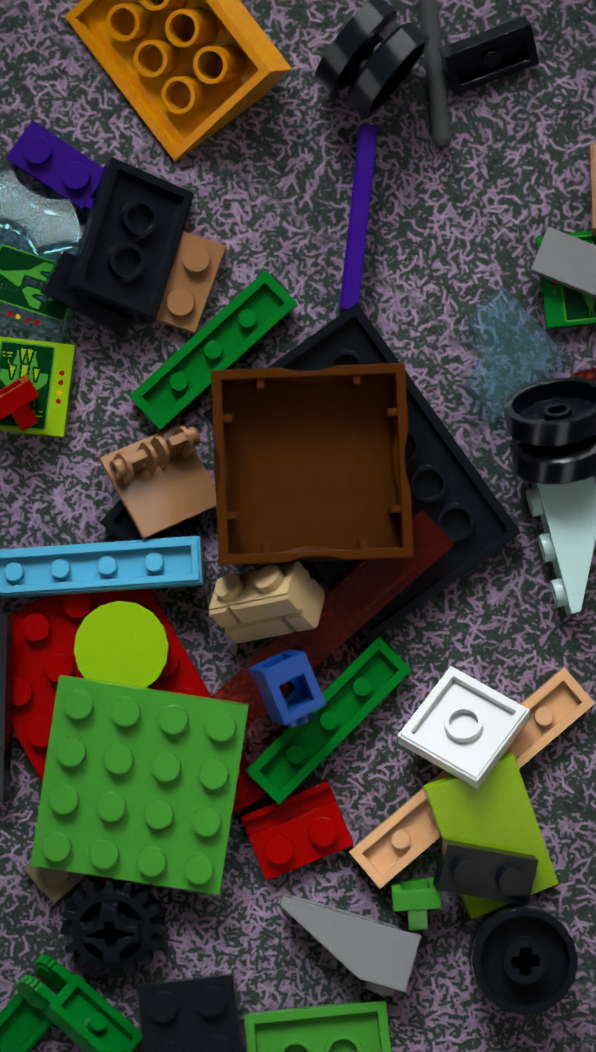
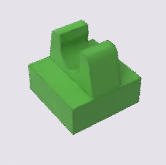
[390,877,441,931]

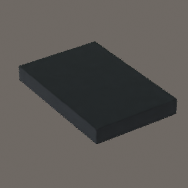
[66,157,194,324]

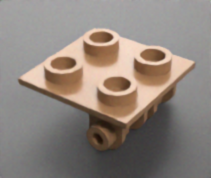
[99,424,216,539]

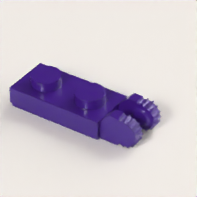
[6,120,103,212]

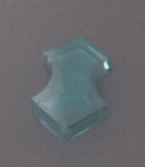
[0,170,82,255]

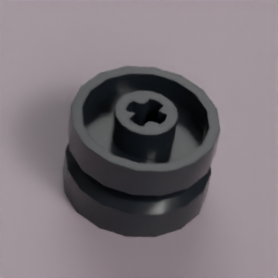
[315,0,430,119]
[504,377,596,484]
[467,903,578,1015]

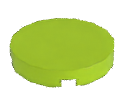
[74,601,169,688]

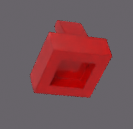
[0,374,39,431]

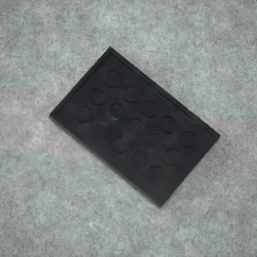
[203,303,521,643]

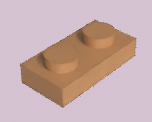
[156,231,227,335]

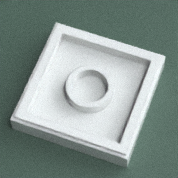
[397,666,530,789]

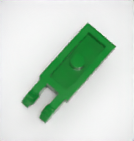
[16,954,143,1052]

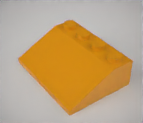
[65,0,292,161]

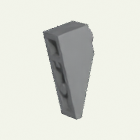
[280,892,421,996]

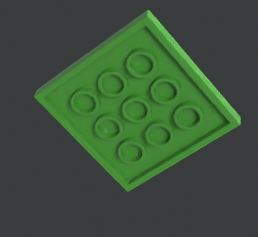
[30,675,249,895]

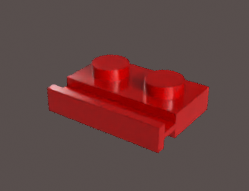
[241,780,354,881]

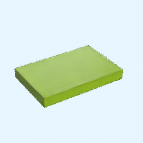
[422,751,559,919]

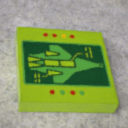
[0,336,76,439]

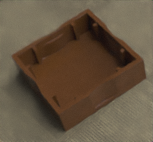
[211,363,414,565]

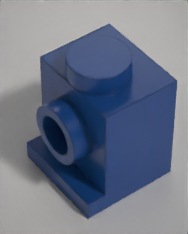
[247,649,326,728]

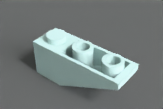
[526,476,596,615]

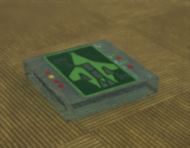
[0,225,78,343]

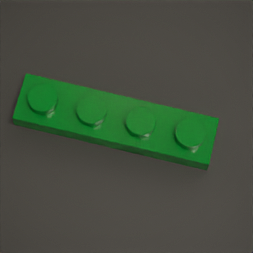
[129,270,298,431]
[244,637,412,805]

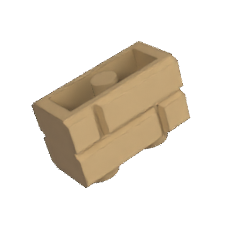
[209,561,325,644]

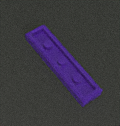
[339,124,378,314]

